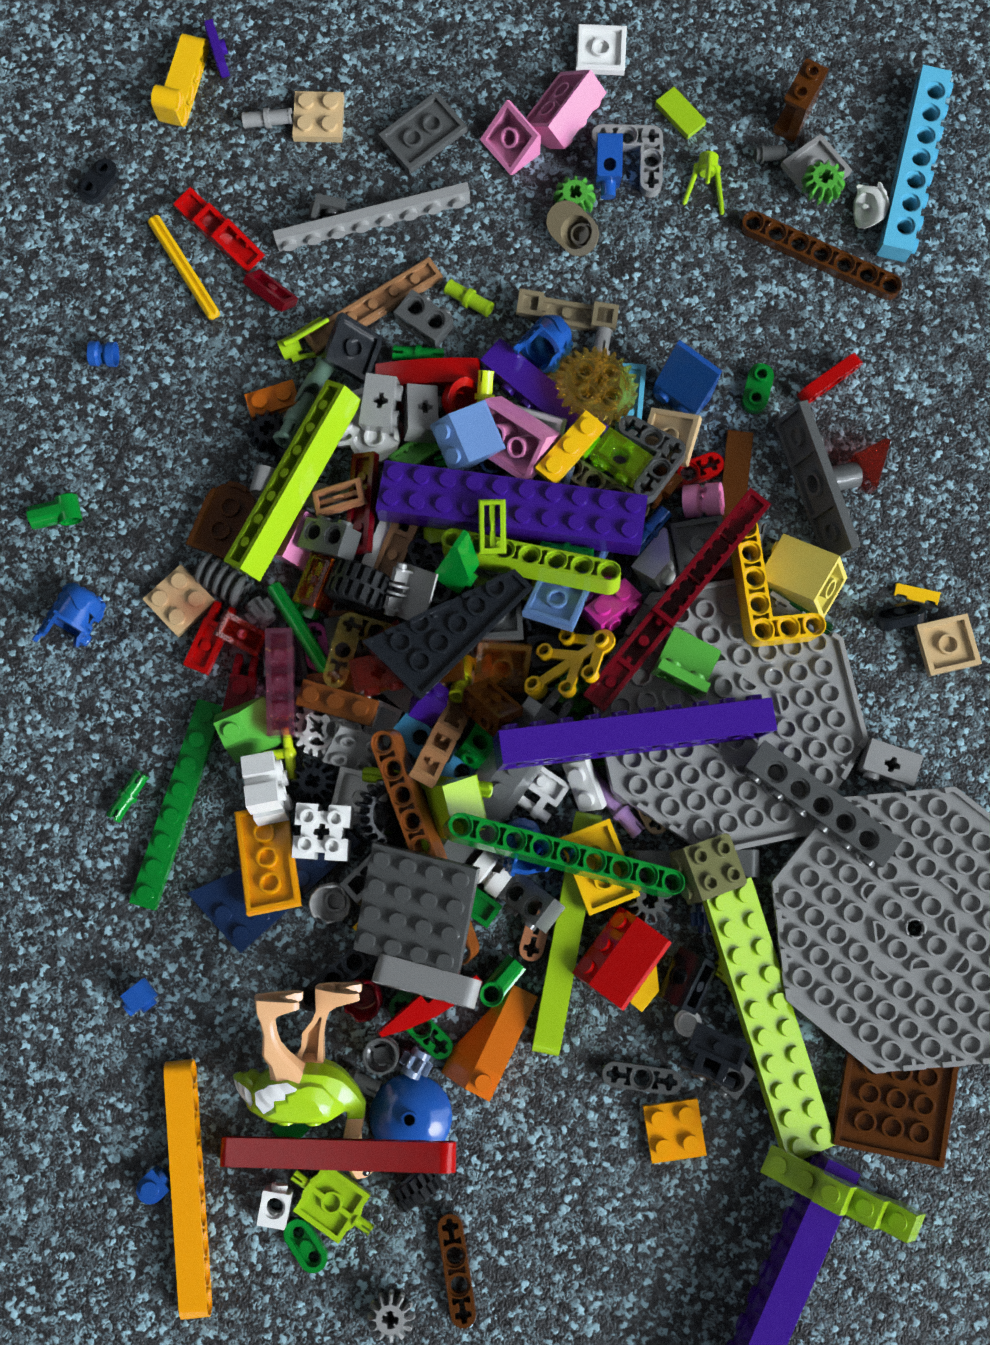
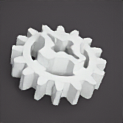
[292,708,350,758]

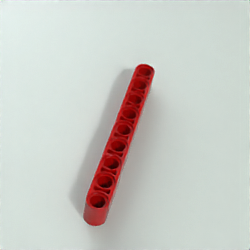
[220,1136,456,1174]

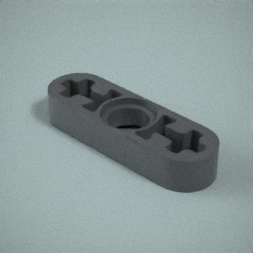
[601,1060,682,1095]

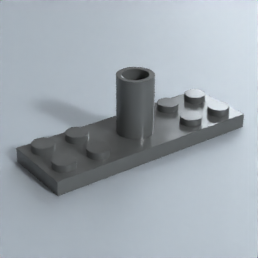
[774,400,863,558]

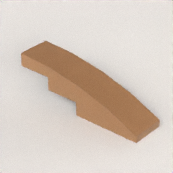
[408,697,469,789]

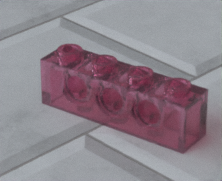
[265,628,296,738]

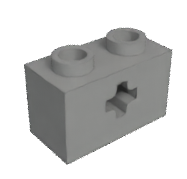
[358,373,403,434]
[403,383,442,443]
[856,738,924,791]

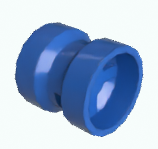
[87,341,119,367]

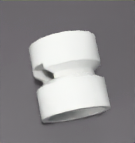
[472,850,512,899]

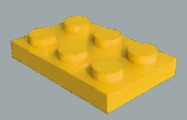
[559,818,640,916]

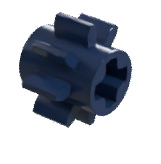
[690,905,712,933]

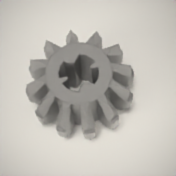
[367,1289,415,1343]

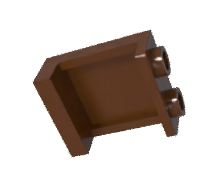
[772,58,829,143]

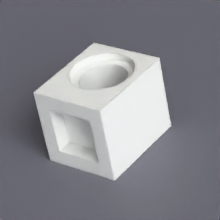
[257,1182,295,1230]

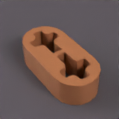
[519,910,549,961]

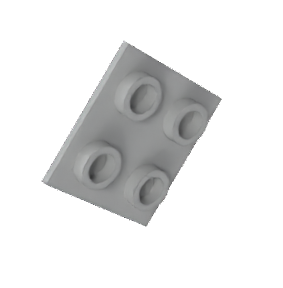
[383,562,438,620]
[321,720,390,771]

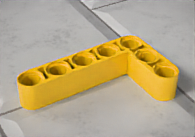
[731,523,826,647]

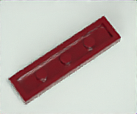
[346,451,379,555]

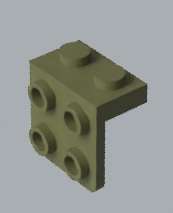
[669,833,747,905]

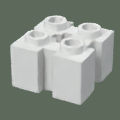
[240,751,293,826]
[291,803,354,862]

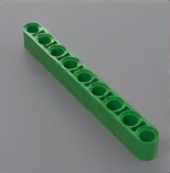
[443,813,685,898]

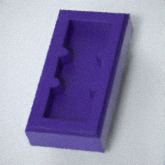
[204,19,230,78]

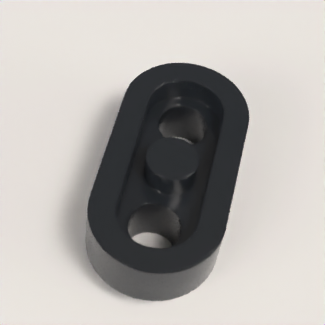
[77,158,119,205]
[873,601,926,631]

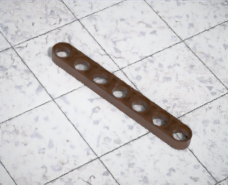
[740,211,902,300]

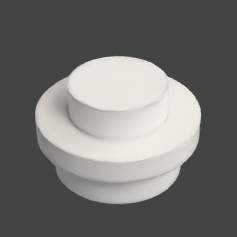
[674,1009,702,1037]

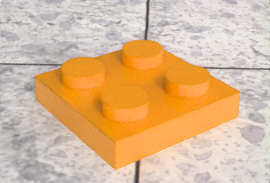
[642,1097,707,1164]

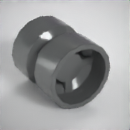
[363,1035,401,1075]

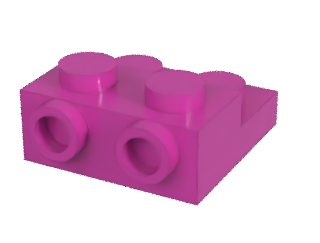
[581,577,642,631]

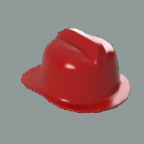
[441,377,477,414]

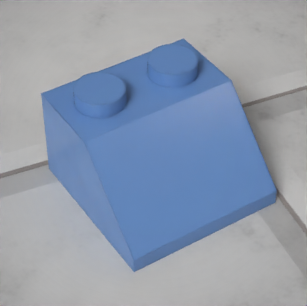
[430,400,506,471]

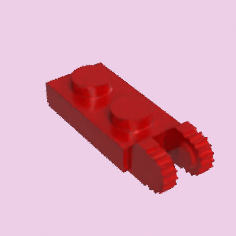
[183,600,237,676]

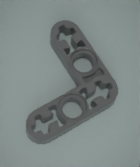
[619,416,686,504]

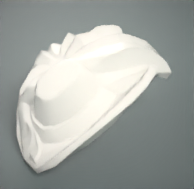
[853,182,890,229]

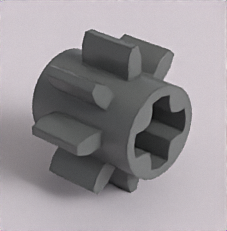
[244,596,277,629]

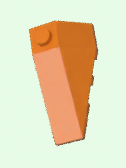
[441,985,538,1102]

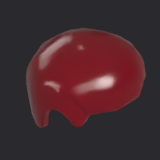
[343,977,383,1023]

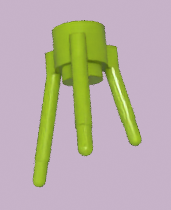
[682,151,724,215]
[277,317,329,363]

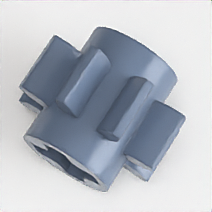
[398,1045,433,1081]

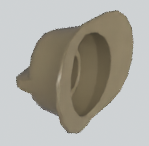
[546,200,599,257]

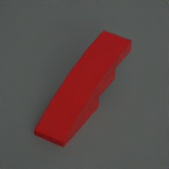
[173,187,265,273]
[375,357,480,390]
[375,975,483,1037]

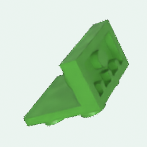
[651,627,721,698]

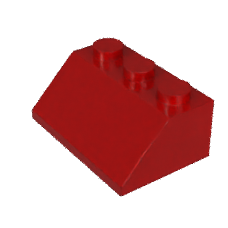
[572,907,672,1011]

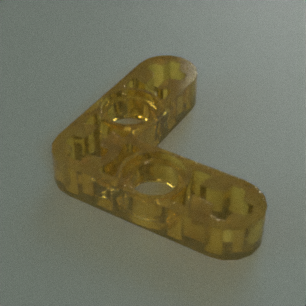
[323,612,397,688]

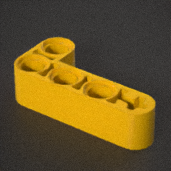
[151,33,209,127]

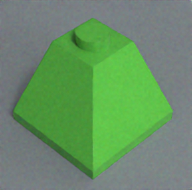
[213,695,283,763]

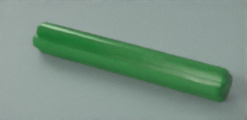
[267,582,331,673]

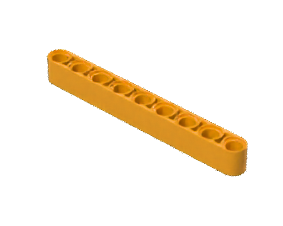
[164,1059,212,1320]

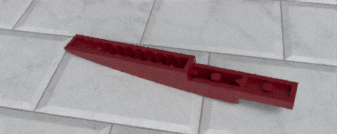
[582,487,771,713]

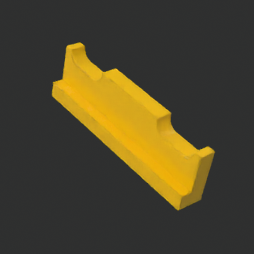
[894,583,941,605]

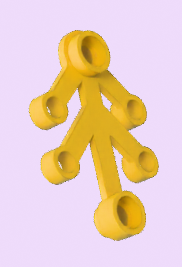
[524,629,616,700]

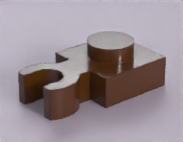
[643,467,683,509]

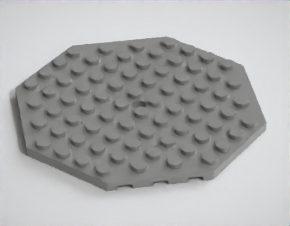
[589,576,869,850]
[771,787,990,1074]

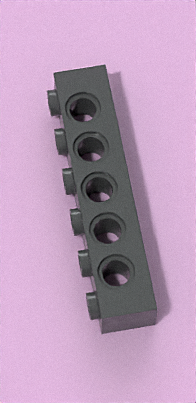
[743,740,903,869]

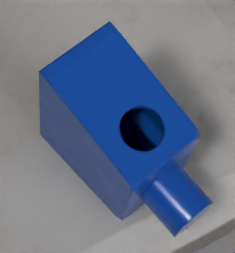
[595,133,623,200]

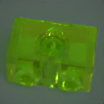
[590,427,653,488]

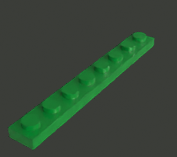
[129,699,223,911]

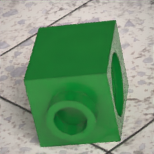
[454,723,493,770]

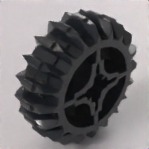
[353,779,420,848]

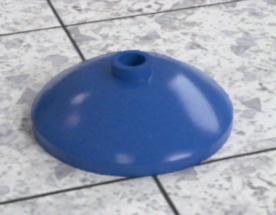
[369,1074,452,1141]

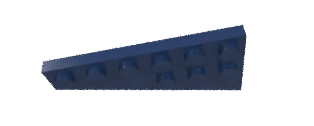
[188,829,362,953]

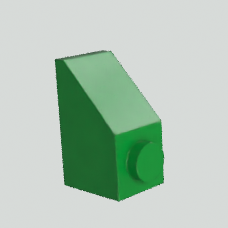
[435,530,480,595]

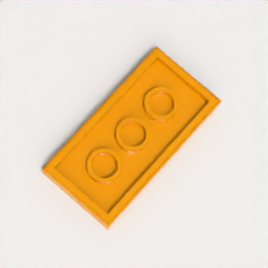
[234,809,302,917]

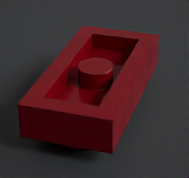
[243,269,299,312]

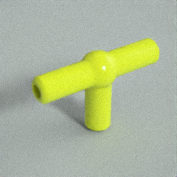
[264,726,298,780]

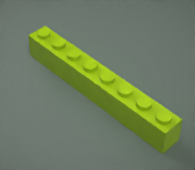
[223,380,362,582]

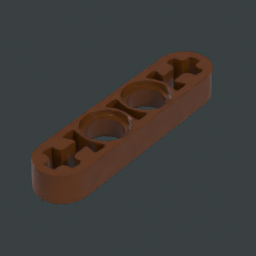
[438,1211,476,1329]

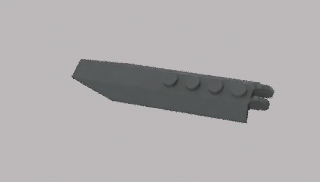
[428,689,574,865]

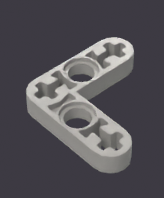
[591,124,663,198]

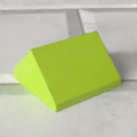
[424,774,487,839]

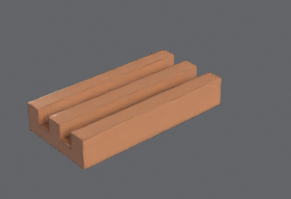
[311,477,368,517]

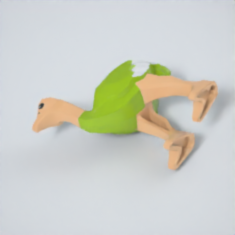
[233,982,372,1179]

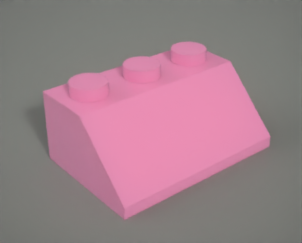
[526,70,606,149]
[485,396,562,480]

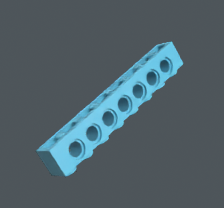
[876,65,954,262]

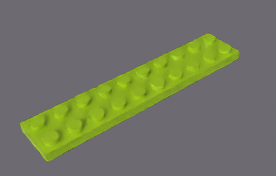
[702,877,835,1160]

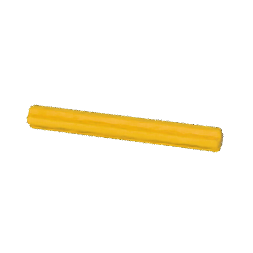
[148,215,220,320]

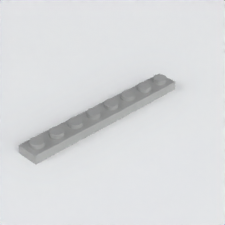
[273,182,470,252]

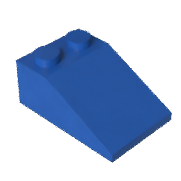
[652,340,722,415]

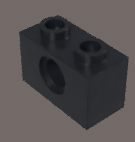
[656,946,719,1015]

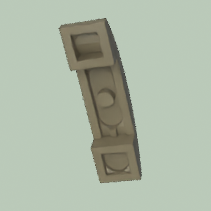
[516,288,619,331]

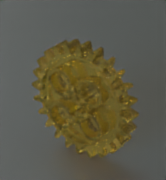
[555,346,639,426]

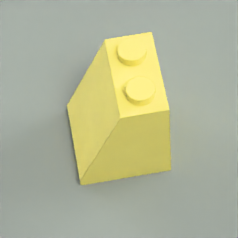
[764,533,847,618]

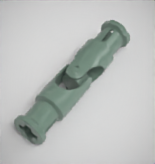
[273,356,337,448]

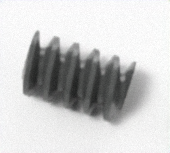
[194,552,253,607]

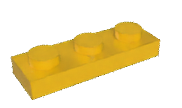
[535,410,606,483]

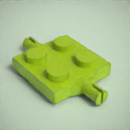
[290,1169,374,1244]

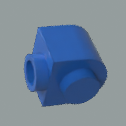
[120,978,158,1016]
[136,1165,171,1204]

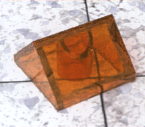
[473,640,532,693]

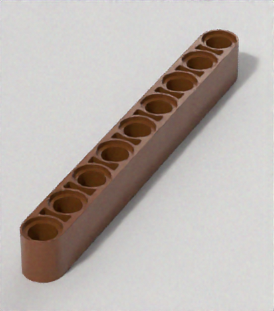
[370,728,480,965]

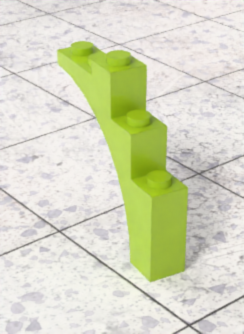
[760,1145,926,1244]

